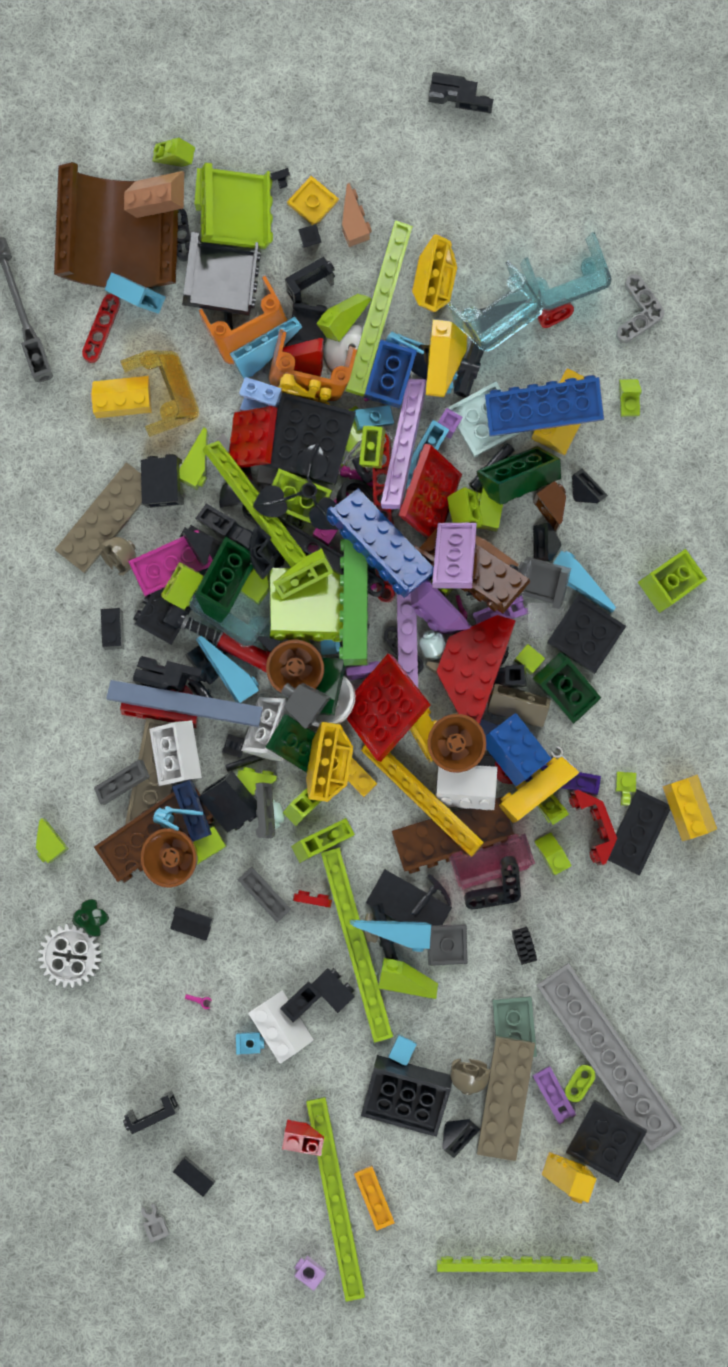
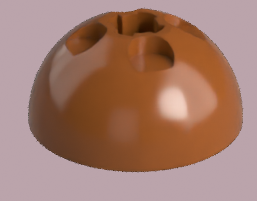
[266,640,324,693]
[428,714,486,773]
[141,829,198,888]

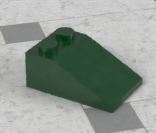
[532,653,601,724]

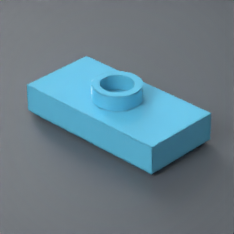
[354,405,394,430]

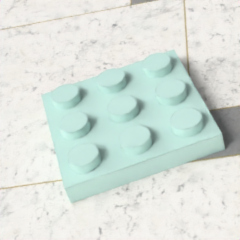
[448,381,522,458]

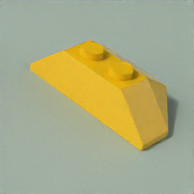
[412,234,457,312]
[306,722,353,802]

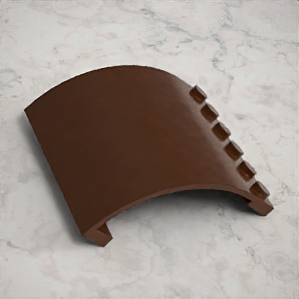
[54,162,178,288]

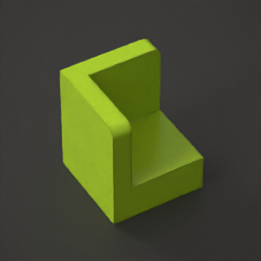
[514,644,545,675]

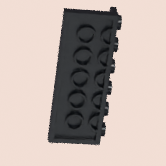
[133,525,222,645]

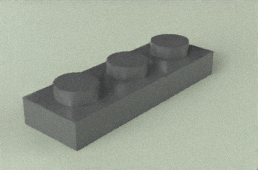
[94,759,150,805]
[238,867,291,923]

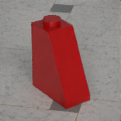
[282,338,323,377]

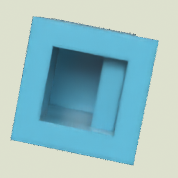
[236,1032,265,1055]

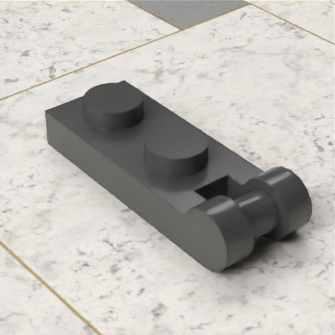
[255,782,275,839]

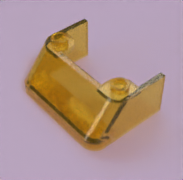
[120,350,200,437]

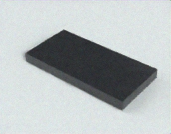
[607,789,671,876]
[366,869,452,926]

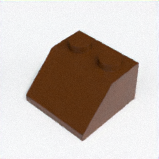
[533,481,566,532]

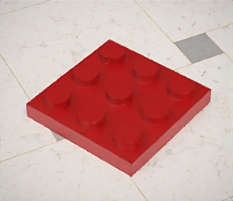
[229,406,277,468]

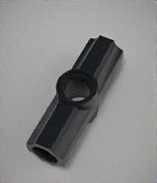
[453,339,486,398]

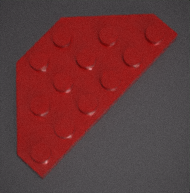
[436,615,516,725]

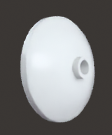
[324,325,364,371]
[312,676,355,727]

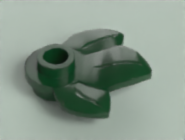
[72,899,109,937]

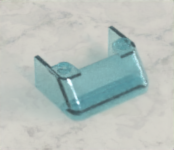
[520,231,612,310]
[447,260,543,351]
[190,595,270,647]

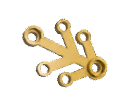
[279,374,332,405]

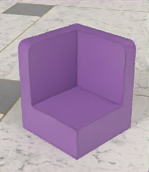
[438,408,463,439]

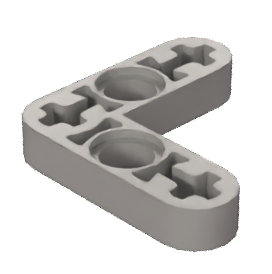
[616,274,664,343]

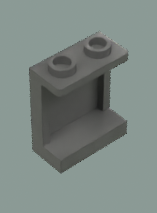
[518,557,572,609]

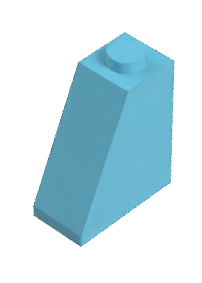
[105,272,166,314]

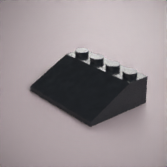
[361,1055,452,1137]

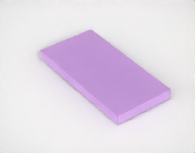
[432,523,477,588]

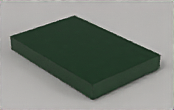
[316,658,346,715]
[265,714,316,773]

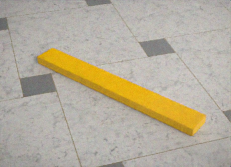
[361,745,484,857]

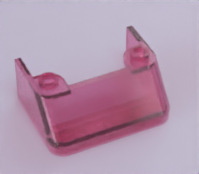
[449,833,535,891]

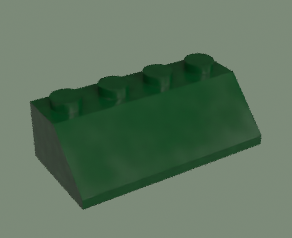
[476,446,561,505]
[194,537,253,623]

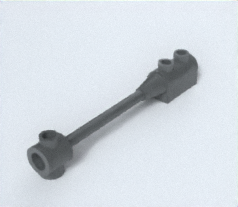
[0,237,53,382]

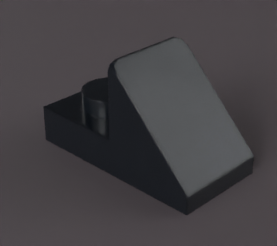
[280,981,322,1023]

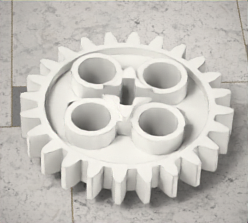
[38,924,103,988]

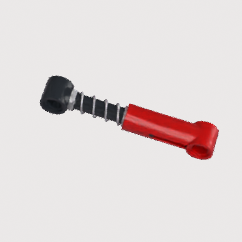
[162,604,270,673]

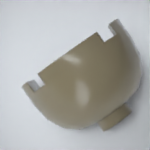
[99,537,136,576]
[450,1058,491,1095]

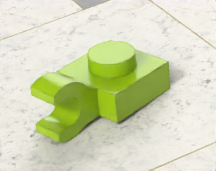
[615,772,637,806]

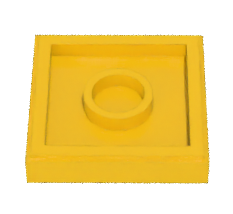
[287,176,339,225]

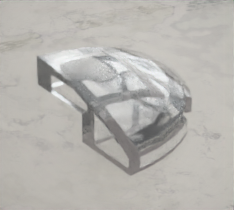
[526,603,564,643]

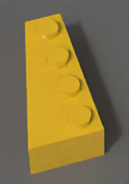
[542,1152,596,1204]

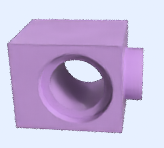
[294,1256,326,1291]

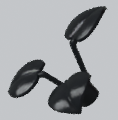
[253,444,339,530]

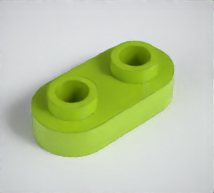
[564,1064,595,1102]

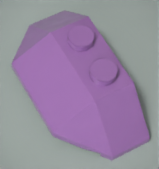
[411,580,471,634]

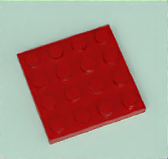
[399,444,462,539]
[346,653,431,762]

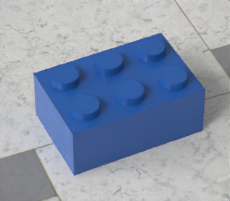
[363,340,417,409]
[485,713,552,786]

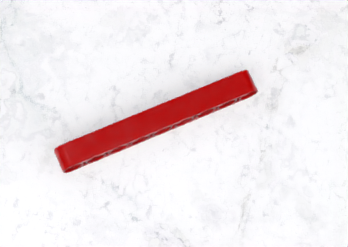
[373,433,396,603]

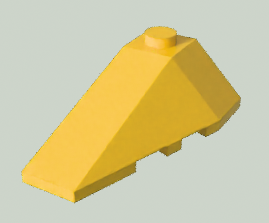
[425,319,467,397]

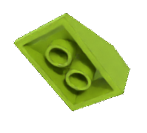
[272,469,333,524]
[637,548,707,613]

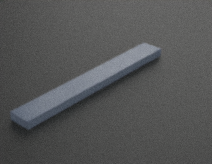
[106,680,263,727]

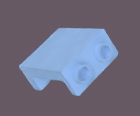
[239,377,282,411]

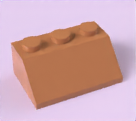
[124,171,184,218]

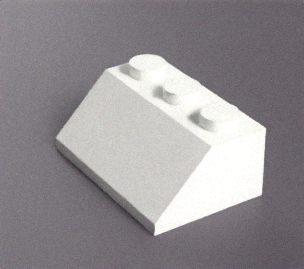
[241,697,296,761]
[149,721,202,786]
[436,766,497,810]
[248,990,314,1064]

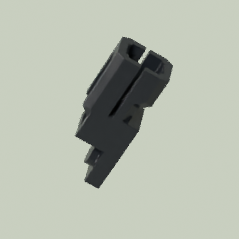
[428,72,494,113]
[195,503,252,551]
[133,656,208,692]

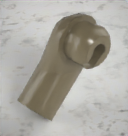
[364,913,378,943]

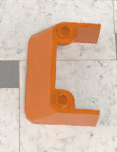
[199,276,288,364]
[269,329,357,401]

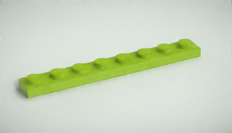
[203,441,306,568]
[437,1256,598,1272]

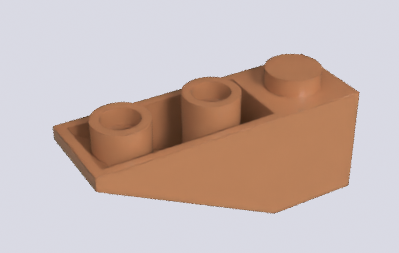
[342,183,372,247]

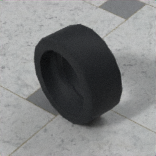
[336,479,374,504]

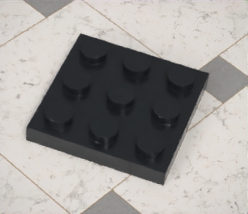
[547,595,626,674]
[566,1100,647,1183]

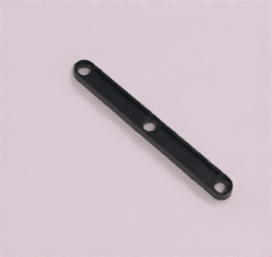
[242,504,385,597]

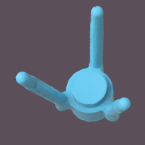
[386,331,425,354]
[153,806,203,831]

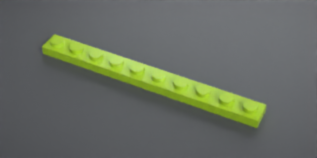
[345,220,413,397]
[321,848,393,1043]
[306,1097,365,1302]

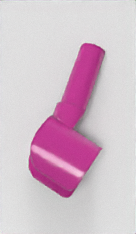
[455,595,467,620]
[185,994,212,1009]

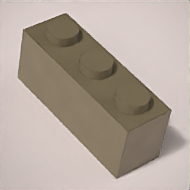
[487,683,551,727]

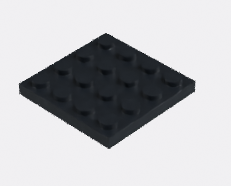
[262,392,356,486]

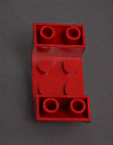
[568,790,617,866]

